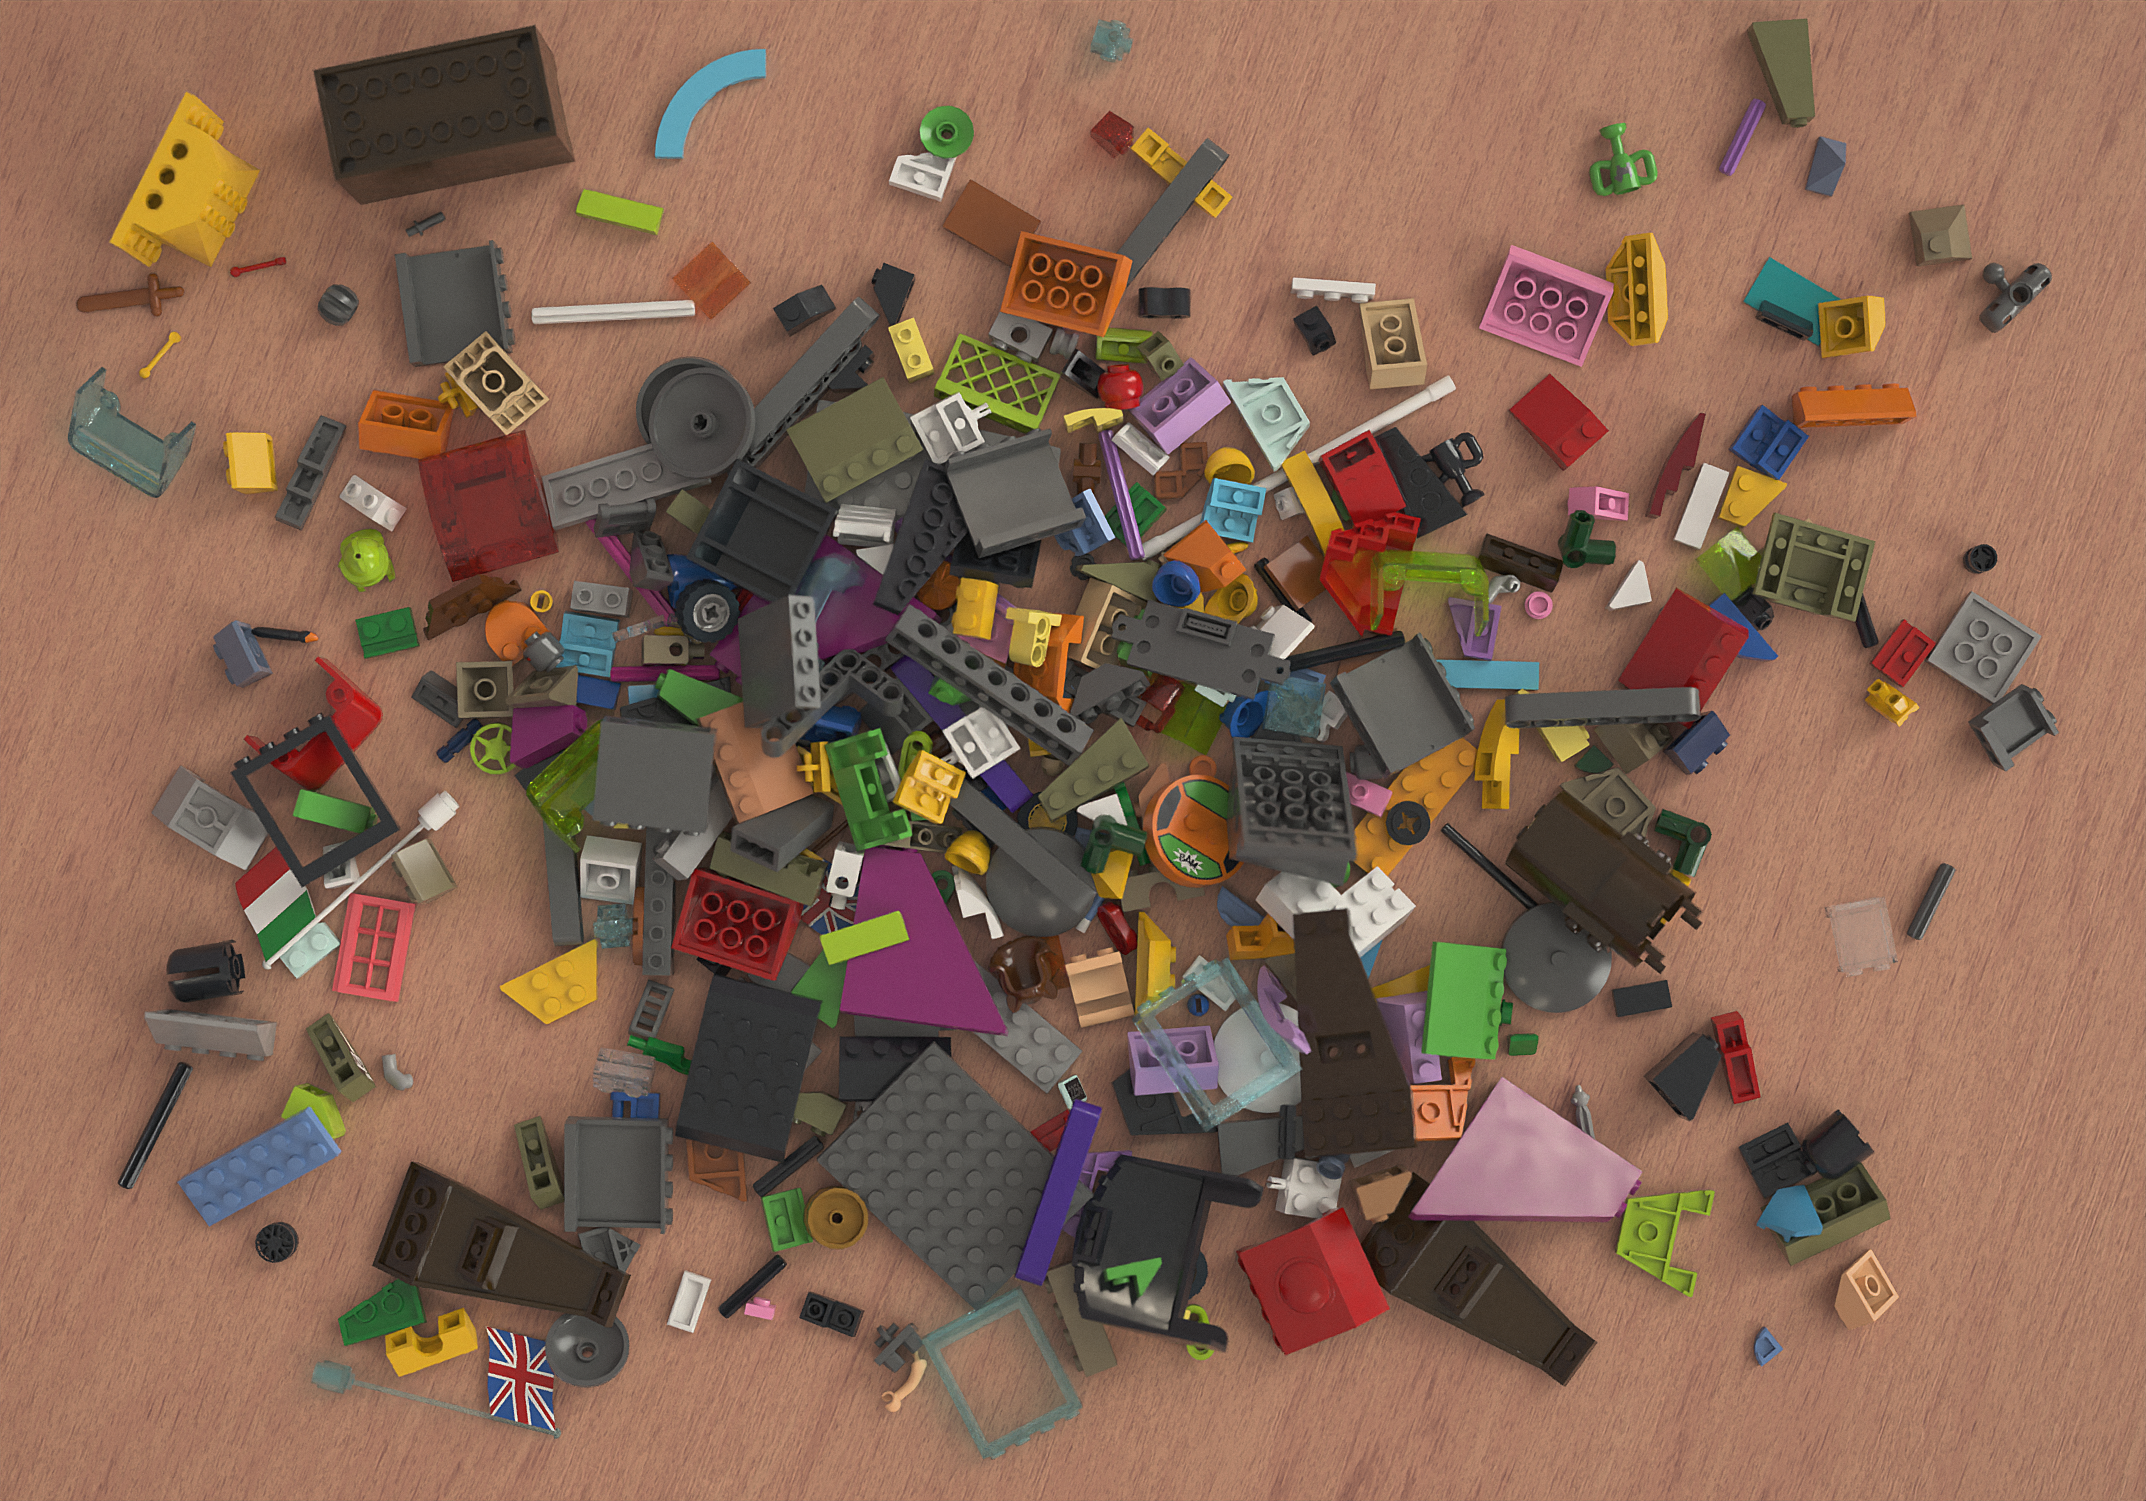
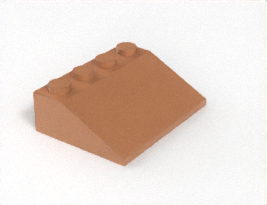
[697,701,813,823]

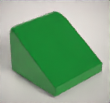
[1507,1033,1539,1056]

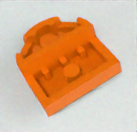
[484,600,550,666]

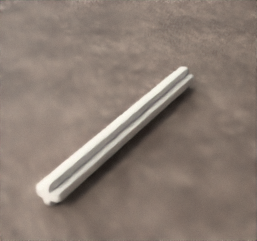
[531,300,696,324]

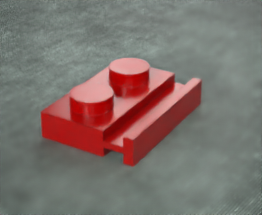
[1869,619,1936,688]

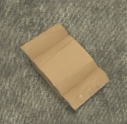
[443,331,550,435]

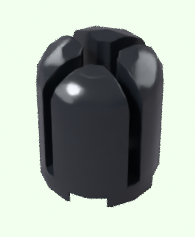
[166,940,245,1003]

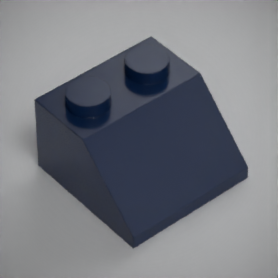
[1663,710,1730,775]

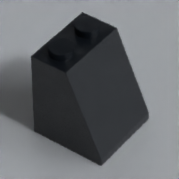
[1643,1032,1721,1121]

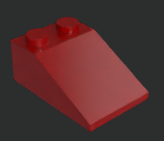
[1508,374,1609,471]

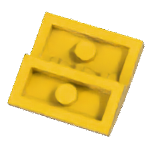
[893,750,966,824]

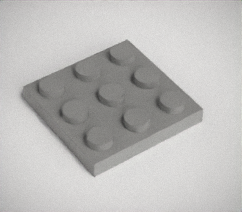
[1925,591,2042,704]

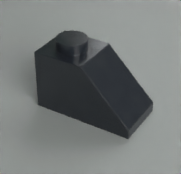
[871,263,916,326]
[773,285,837,337]

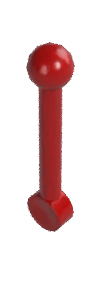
[230,257,287,277]

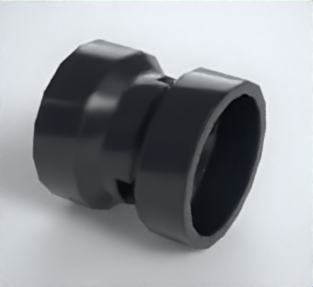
[1963,544,1997,574]

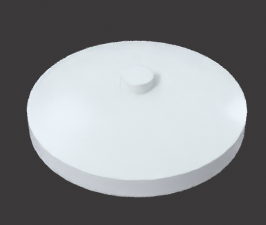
[1214,1002,1301,1113]

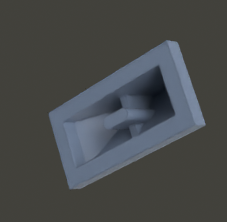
[1805,136,1846,197]

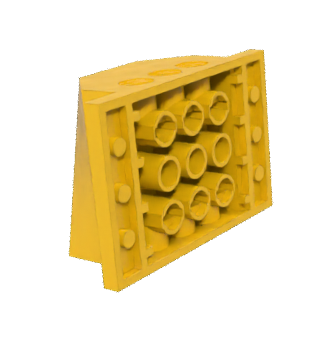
[110,92,260,267]

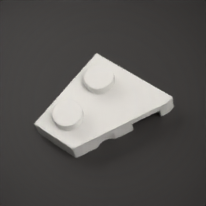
[889,152,957,202]

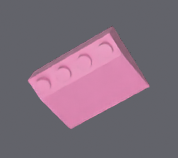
[1479,245,1614,367]

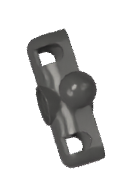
[1979,263,2052,333]

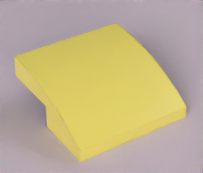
[1064,408,1123,433]

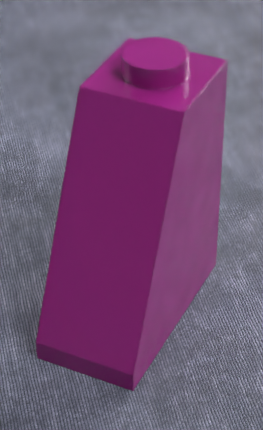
[510,705,587,768]

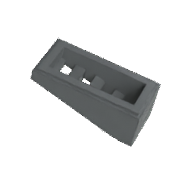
[628,979,674,1040]

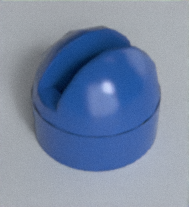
[1187,994,1209,1016]

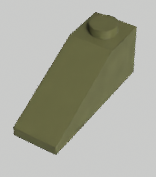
[1075,559,1162,602]
[514,1116,564,1210]

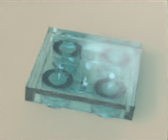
[1262,677,1326,739]

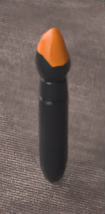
[251,627,318,643]

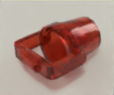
[1135,675,1185,734]

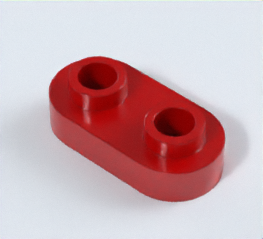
[1097,902,1138,955]

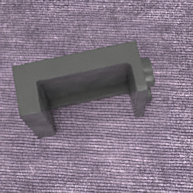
[1968,684,2059,772]

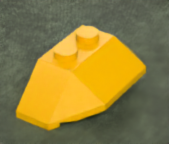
[1606,232,1668,346]
[1134,912,1176,1023]

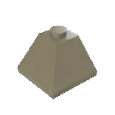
[1909,205,1972,267]

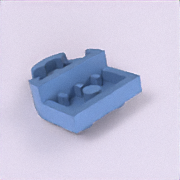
[1054,489,1115,556]

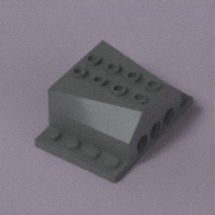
[1227,737,1357,886]

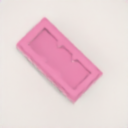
[1346,772,1393,817]

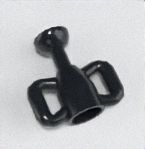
[1421,432,1485,508]

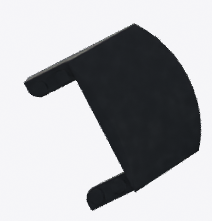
[1072,1154,1264,1353]

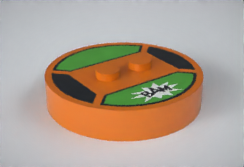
[1143,775,1244,888]

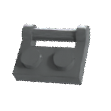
[593,498,656,538]

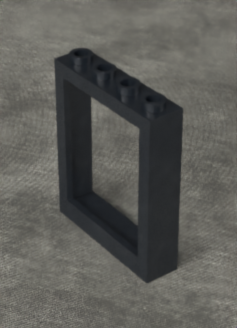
[230,712,401,887]

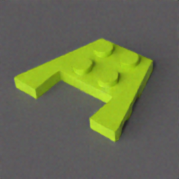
[1615,1189,1715,1297]

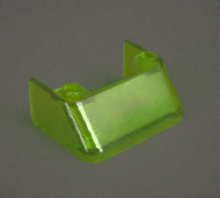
[1371,549,1489,636]
[526,719,603,853]

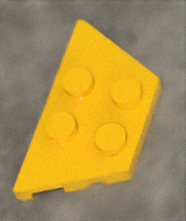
[499,939,598,1025]

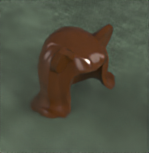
[988,936,1058,1013]

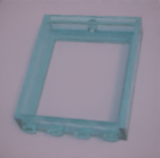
[1132,958,1301,1132]
[922,1285,1083,1460]

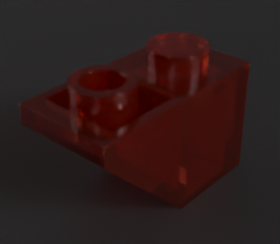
[1090,111,1134,159]

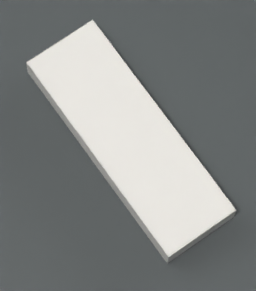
[1673,463,1730,550]

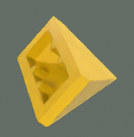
[1091,848,1133,899]

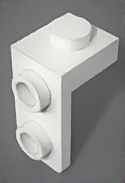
[340,475,407,531]

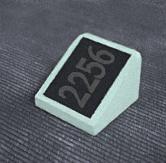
[1058,1075,1087,1109]

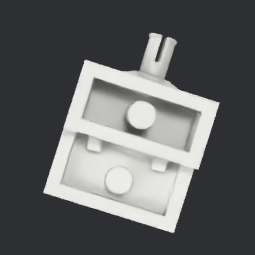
[910,391,992,465]
[941,707,1021,779]
[1267,1157,1342,1219]

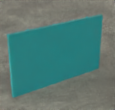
[1743,257,1842,346]

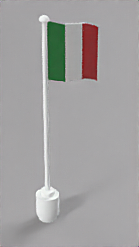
[235,791,460,970]

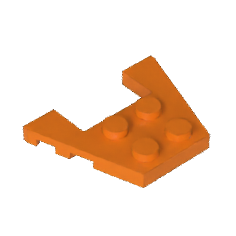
[1410,1057,1475,1141]

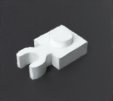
[1306,690,1348,743]

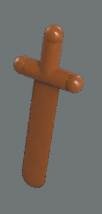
[76,273,184,317]

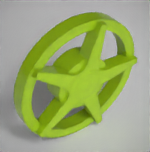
[470,723,516,774]

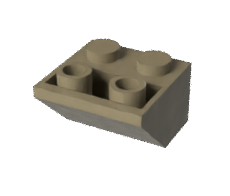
[1594,723,1674,774]
[391,839,457,904]

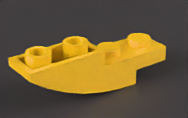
[1474,699,1519,809]

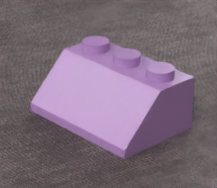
[1128,357,1231,455]
[1377,991,1442,1084]
[1127,1026,1219,1095]

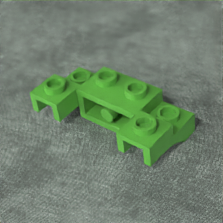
[825,728,912,851]

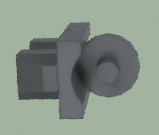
[874,1323,924,1373]

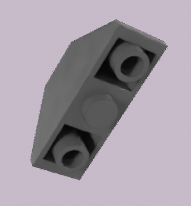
[629,531,674,591]
[1070,663,1151,724]

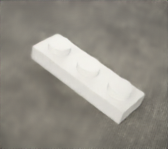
[1291,278,1376,303]

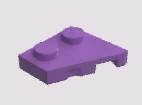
[1448,597,1501,661]

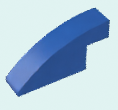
[1660,593,1778,662]

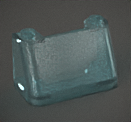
[796,554,868,672]

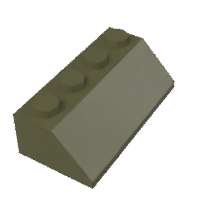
[1761,1163,1891,1266]

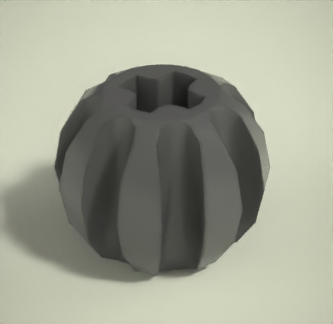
[318,284,359,326]

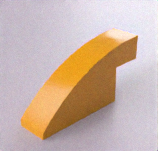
[1226,914,1295,960]

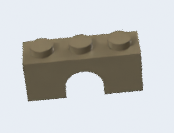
[1121,866,1205,912]

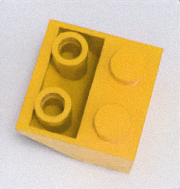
[223,432,278,495]

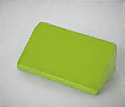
[1095,328,1152,364]

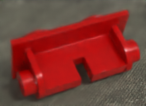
[1030,1109,1069,1152]

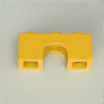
[385,1307,478,1377]

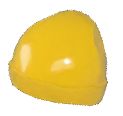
[1204,447,1255,485]
[945,830,991,875]

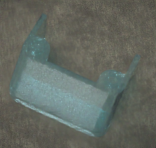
[68,367,196,498]

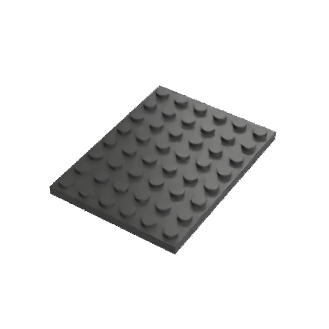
[817,1041,1093,1311]

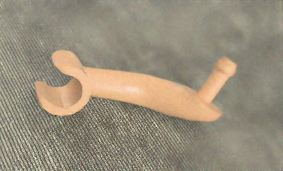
[882,1351,927,1412]

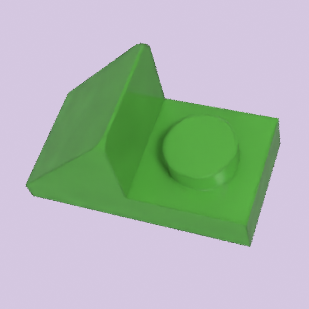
[1103,1257,1162,1298]

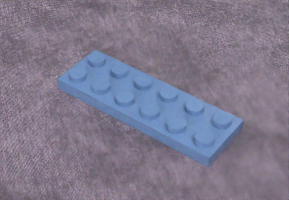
[177,1106,341,1226]

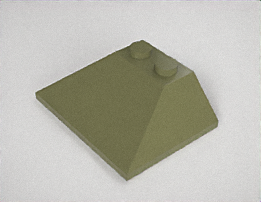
[1753,513,1876,622]

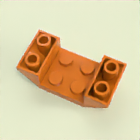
[1013,612,1084,713]

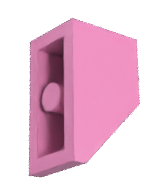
[1568,487,1629,521]

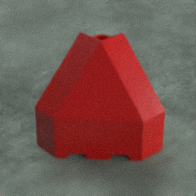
[1319,512,1421,637]

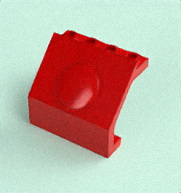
[1236,1207,1390,1356]

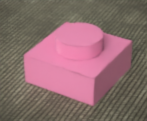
[744,1297,776,1320]

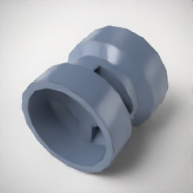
[1316,1154,1351,1180]

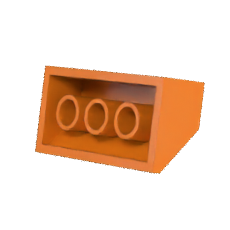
[1792,383,1916,428]

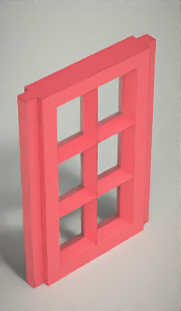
[332,893,416,1002]

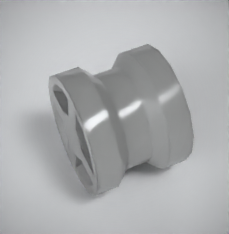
[1049,328,1079,360]

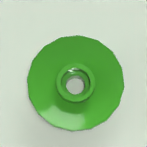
[919,106,974,159]

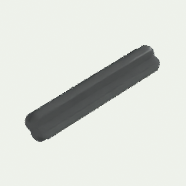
[1907,863,1956,940]

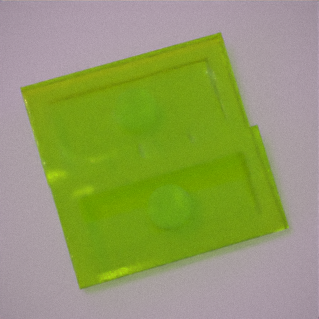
[1695,527,1762,601]

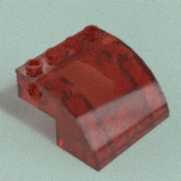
[418,430,559,582]

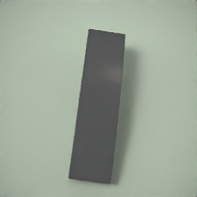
[275,415,347,531]

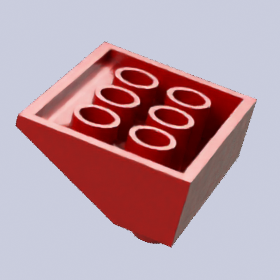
[1618,587,1749,729]
[671,867,804,981]

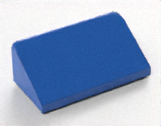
[576,675,621,710]

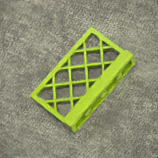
[934,333,1061,434]

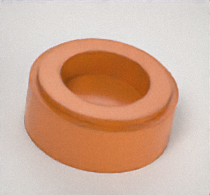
[1189,755,1217,777]

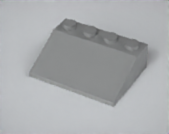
[144,1009,277,1061]

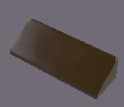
[1476,533,1563,592]

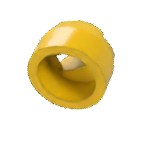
[530,590,553,612]

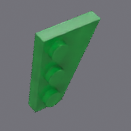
[338,1279,427,1346]

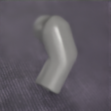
[1480,575,1521,604]
[382,1054,413,1091]

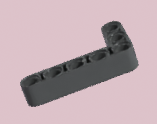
[761,649,903,758]

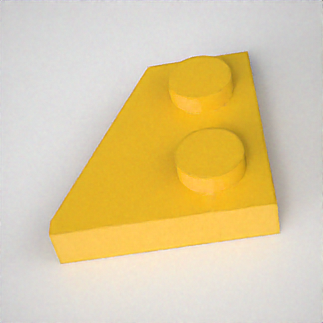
[1717,466,1787,527]

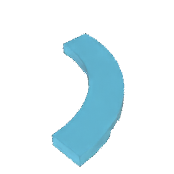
[655,49,766,159]

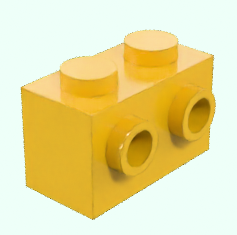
[952,578,999,640]

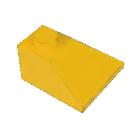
[1818,296,1886,358]

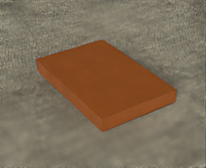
[942,179,1041,268]

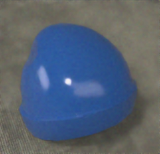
[1152,560,1201,607]

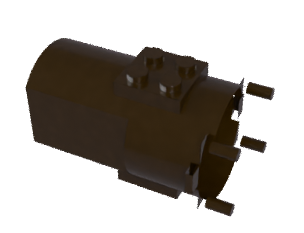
[1505,790,1703,974]

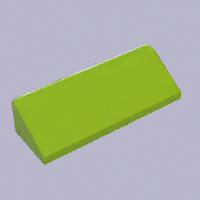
[575,189,664,235]
[819,911,909,965]

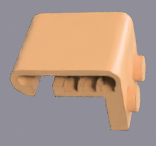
[1065,947,1135,1028]

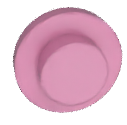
[1525,592,1553,619]

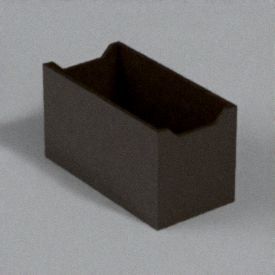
[313,25,575,205]

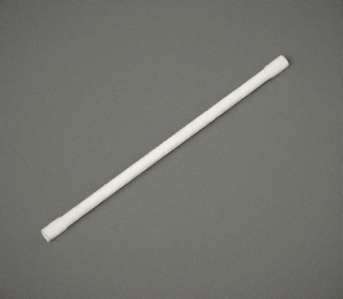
[1142,375,1456,561]

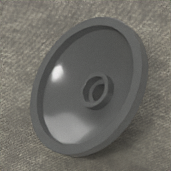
[545,1313,630,1388]

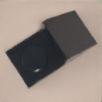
[828,345,875,393]

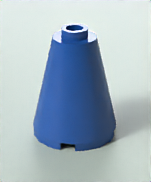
[667,554,738,609]

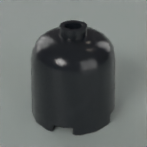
[1802,1109,1874,1180]

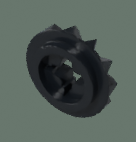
[1385,801,1430,845]

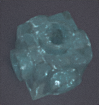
[1091,19,1134,62]
[593,903,633,949]

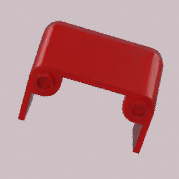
[243,657,383,790]

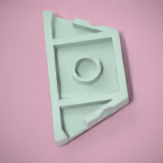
[1223,377,1310,472]

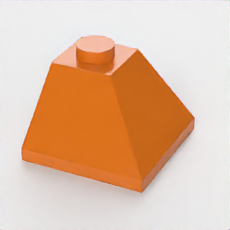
[1163,520,1246,593]

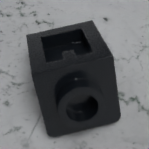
[1731,585,1774,632]

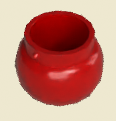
[1097,364,1143,410]

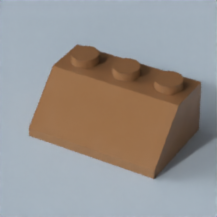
[1349,1164,1412,1223]

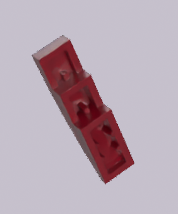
[1645,413,1706,519]

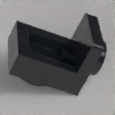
[1293,306,1336,356]

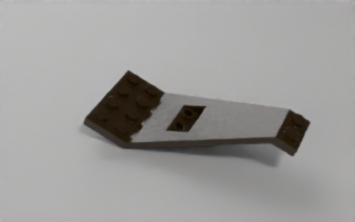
[1292,908,1417,1158]
[372,1161,631,1328]
[1360,1172,1598,1387]

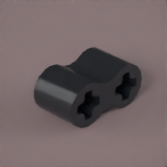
[1138,287,1191,319]

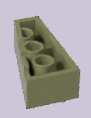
[1038,717,1149,823]
[709,831,829,907]

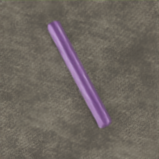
[1098,430,1145,561]

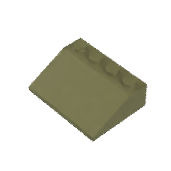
[786,377,923,503]

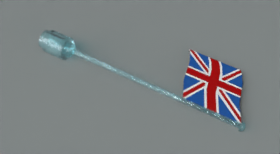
[311,1326,561,1439]

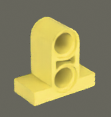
[1006,607,1062,667]

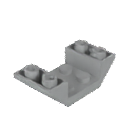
[151,766,268,870]

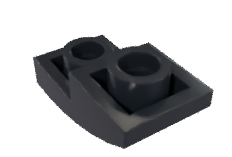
[799,1292,865,1337]

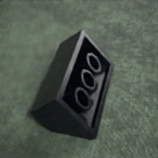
[839,1036,951,1102]

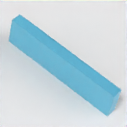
[1436,660,1539,690]

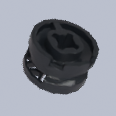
[255,1222,299,1263]

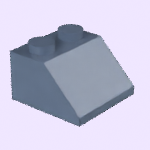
[213,620,273,688]

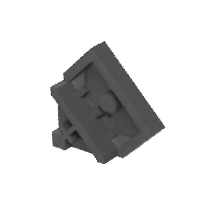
[578,1227,641,1272]

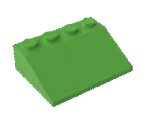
[1421,942,1507,1059]

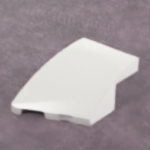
[952,865,1004,939]

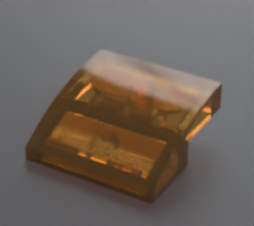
[671,241,751,320]

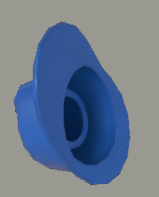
[1219,690,1279,738]

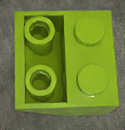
[281,1083,346,1140]

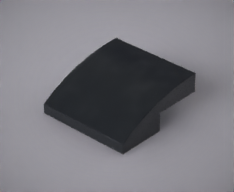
[1738,1123,1813,1200]

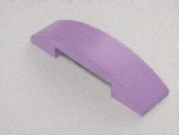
[1257,965,1311,1054]

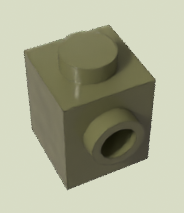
[1137,331,1184,381]

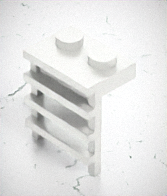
[833,504,896,547]

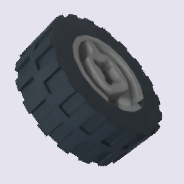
[675,579,740,643]

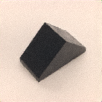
[1061,349,1106,399]

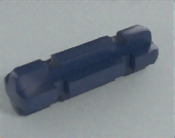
[436,719,483,763]

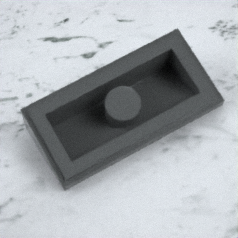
[411,670,464,728]

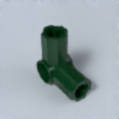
[1558,510,1616,568]
[1654,809,1712,877]
[1080,815,1148,874]

